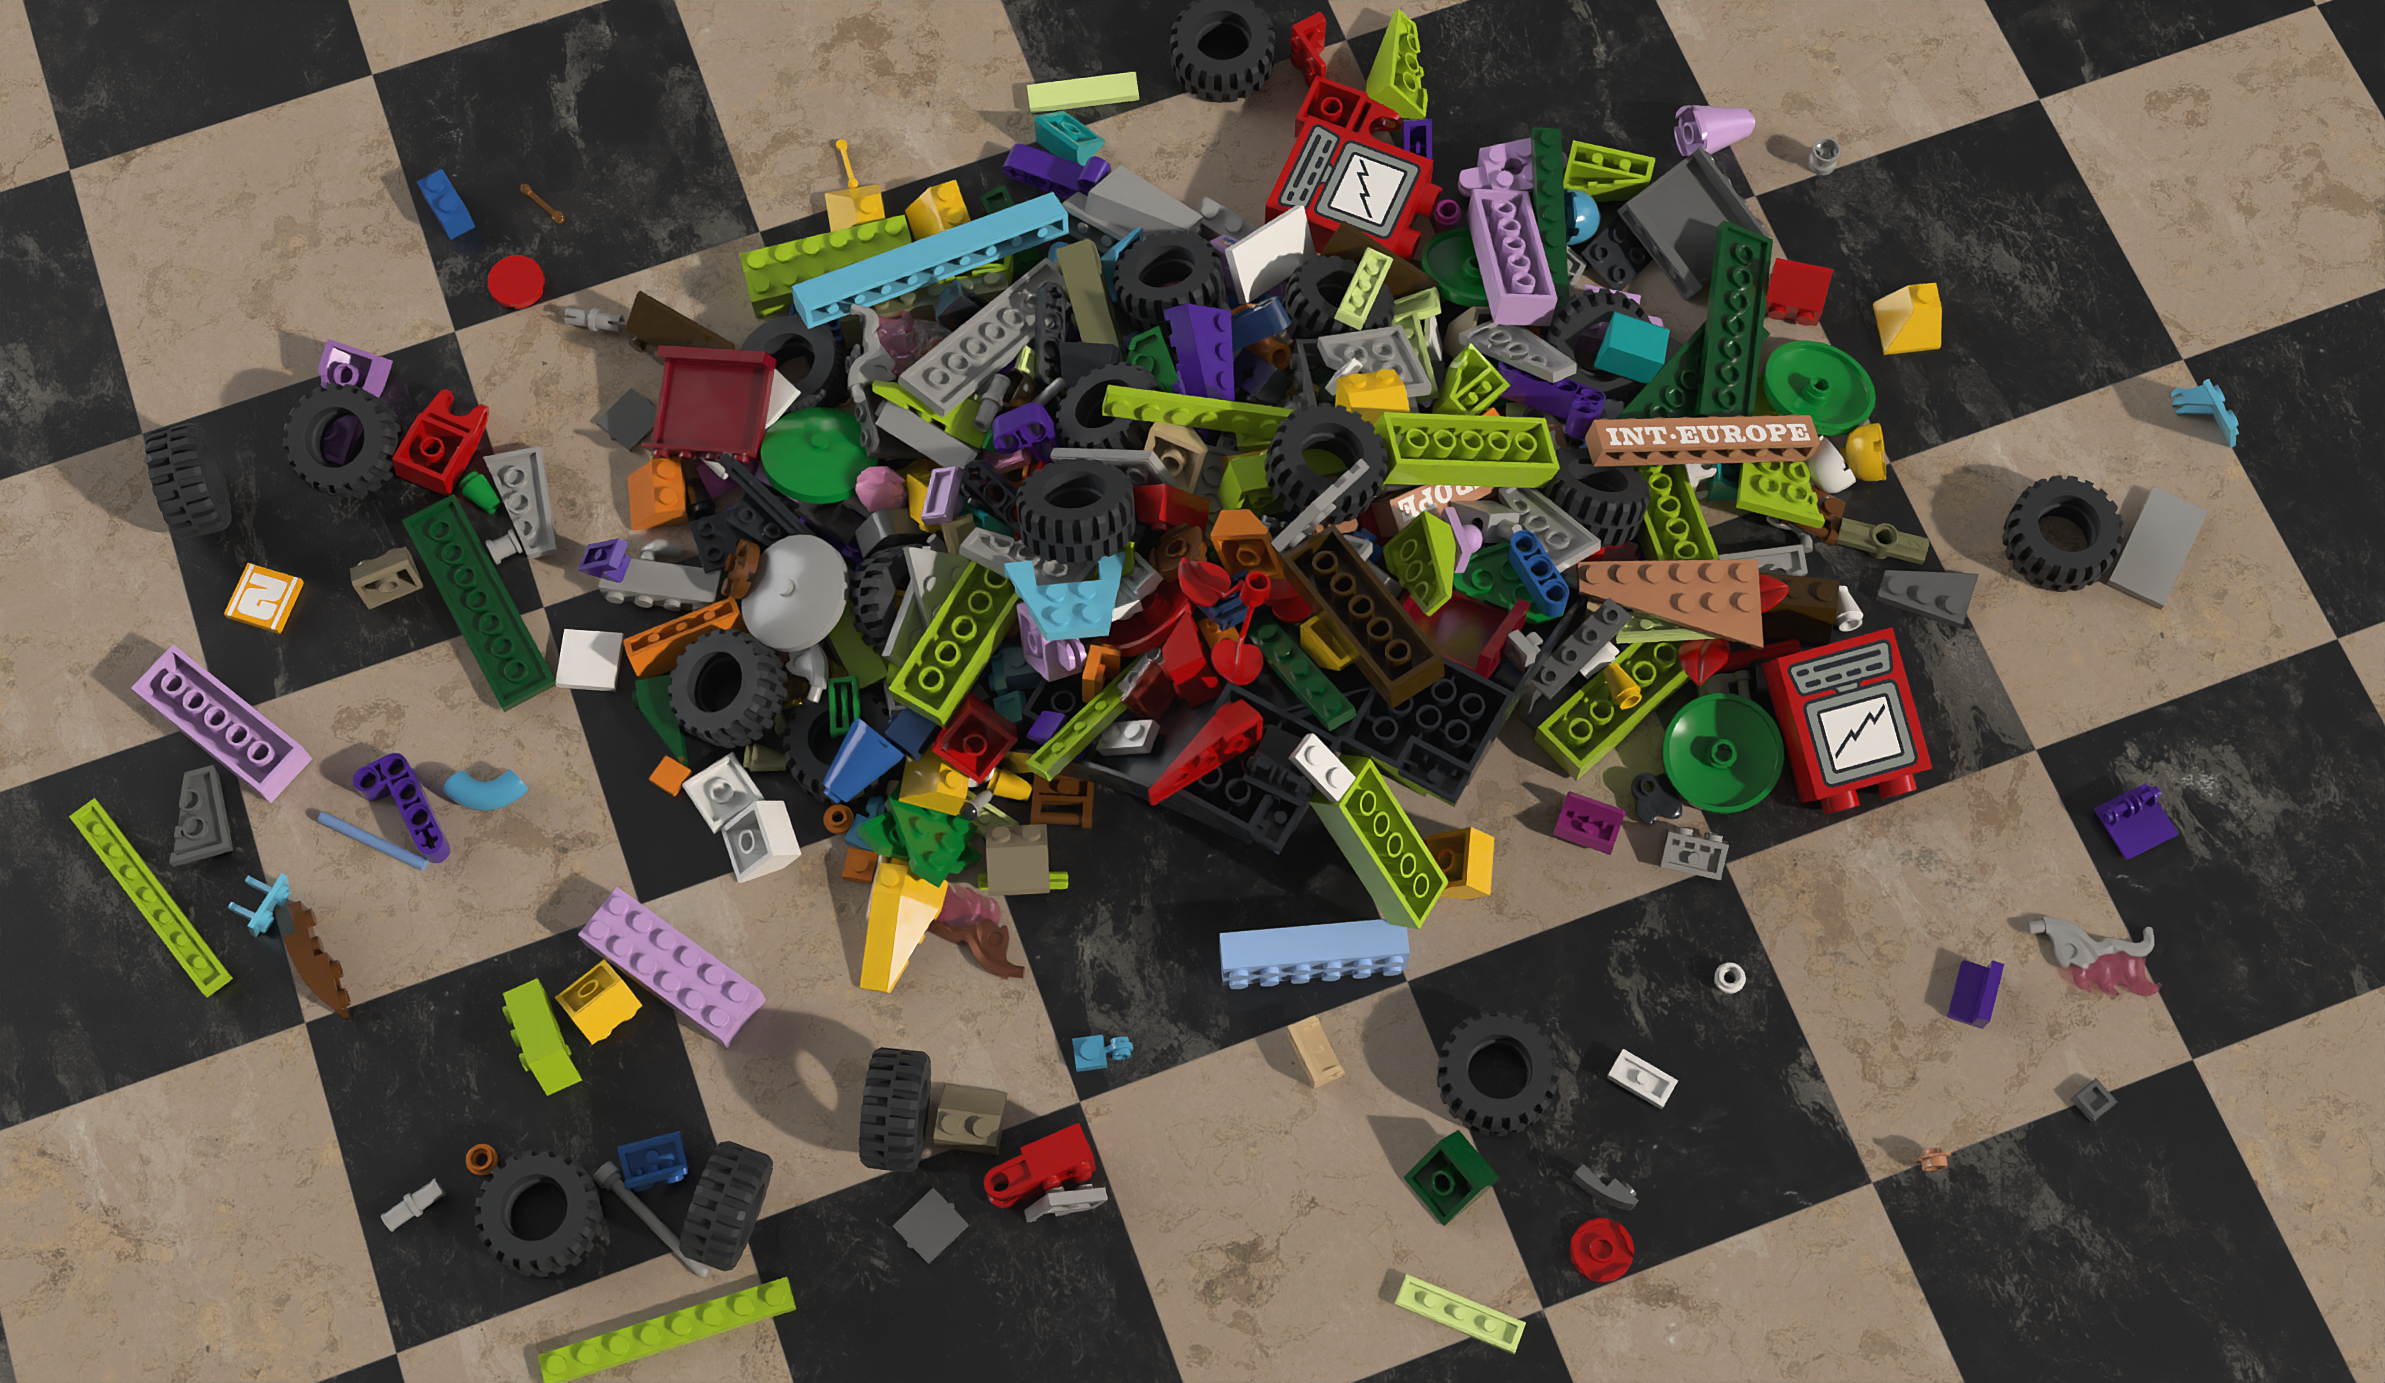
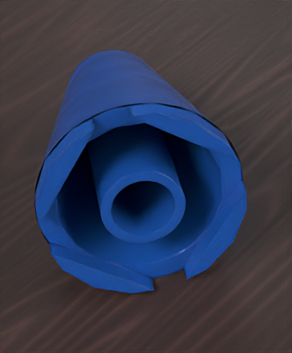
[822,717,904,803]

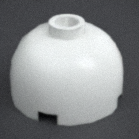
[1806,435,1856,494]

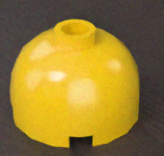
[1840,423,1886,481]

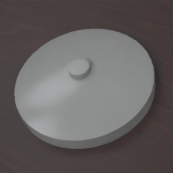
[741,535,850,652]

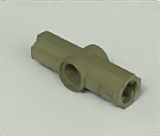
[1836,518,1929,565]

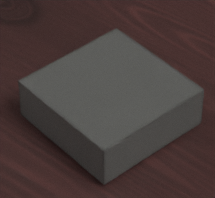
[2071,1078,2117,1123]

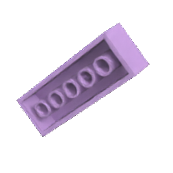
[1466,189,1557,326]
[131,645,312,803]
[578,887,766,1049]

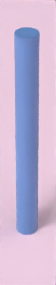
[318,811,428,871]

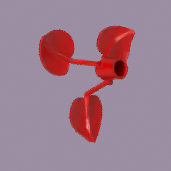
[1178,557,1312,685]
[1678,574,1790,686]

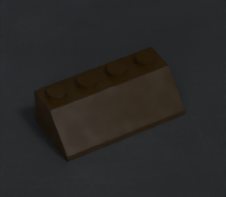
[1319,220,1439,300]
[625,290,736,366]
[1759,572,1839,645]

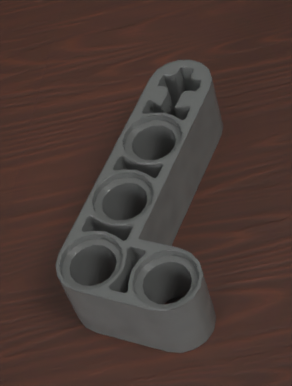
[855,508,944,561]

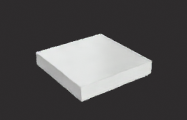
[555,629,625,692]
[682,752,765,834]

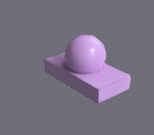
[921,466,964,525]
[1440,507,1483,573]

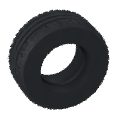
[740,315,849,420]

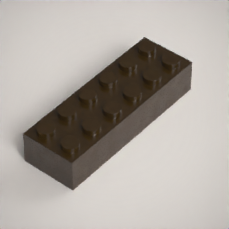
[1281,524,1445,709]

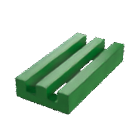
[828,676,861,738]

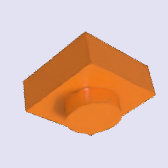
[842,848,879,884]

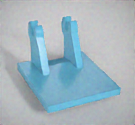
[2171,379,2239,448]
[228,873,291,938]

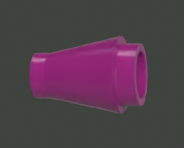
[1433,199,1462,233]

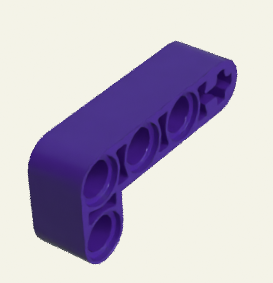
[1002,143,1112,199]
[1497,361,1606,439]
[992,403,1065,464]
[352,753,450,863]

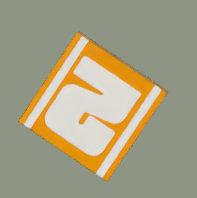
[224,563,304,634]

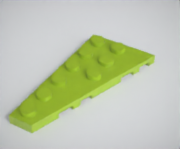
[1736,373,1825,529]

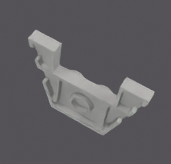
[1271,458,1370,552]

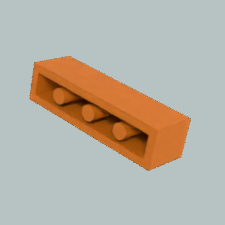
[623,597,750,680]

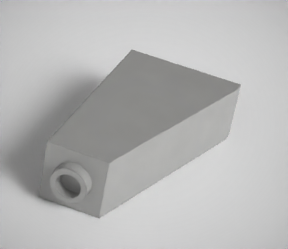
[1084,165,1203,237]
[875,400,983,468]

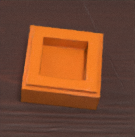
[649,755,692,797]

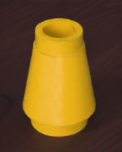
[1603,663,1642,709]
[987,767,1033,802]

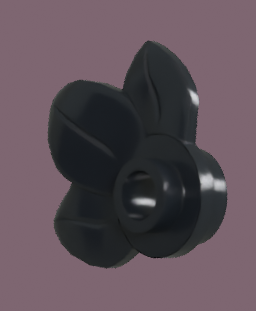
[1631,772,1682,826]

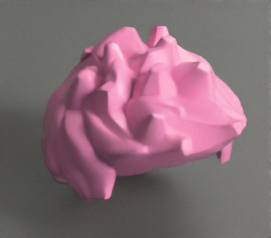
[855,466,909,513]

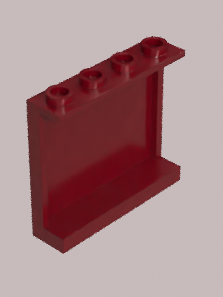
[642,345,776,465]
[1396,588,1530,679]

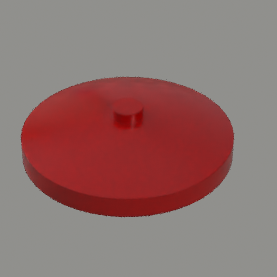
[1099,564,1197,657]

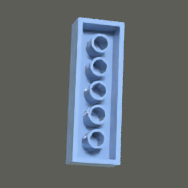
[1220,919,1410,989]

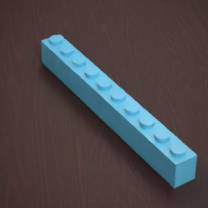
[791,192,1069,329]

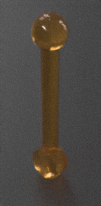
[520,184,565,223]

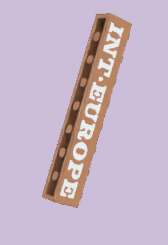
[1585,414,1820,467]
[1371,423,1567,537]

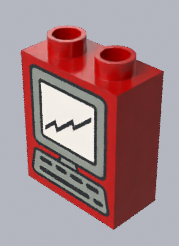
[1265,115,1442,263]
[1761,627,1932,814]

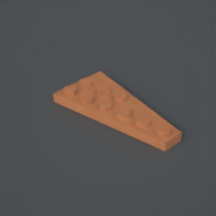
[1576,559,1764,650]

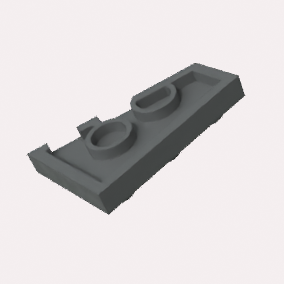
[1875,570,1979,629]
[170,765,233,867]

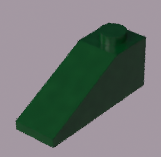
[632,674,688,767]

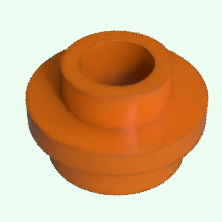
[823,804,854,834]
[466,1144,498,1176]

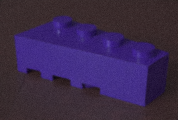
[1163,304,1235,433]

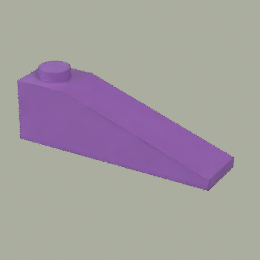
[319,339,393,466]

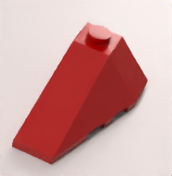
[1148,699,1263,806]

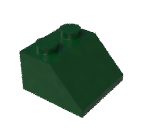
[1403,1130,1500,1226]

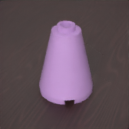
[1674,105,1755,156]

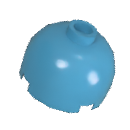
[1564,189,1601,246]

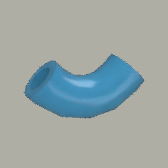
[443,769,529,811]

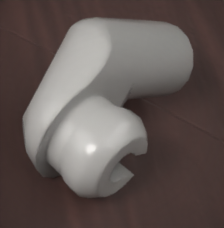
[640,539,683,562]

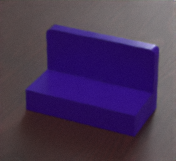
[1947,960,2004,1029]

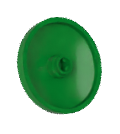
[1420,227,1489,307]
[1762,340,1876,436]
[761,407,879,504]
[1661,693,1784,814]

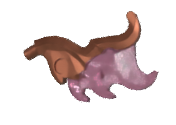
[926,885,1025,980]

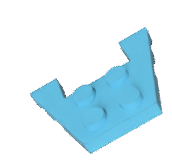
[1004,552,1125,641]

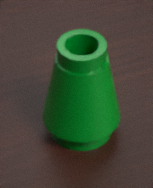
[459,471,502,514]

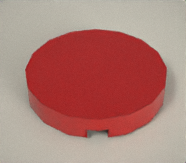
[488,255,545,309]
[1570,1217,1634,1283]

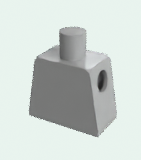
[1451,500,1522,543]

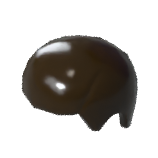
[1002,368,1036,412]

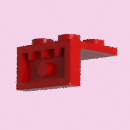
[1289,12,1326,88]

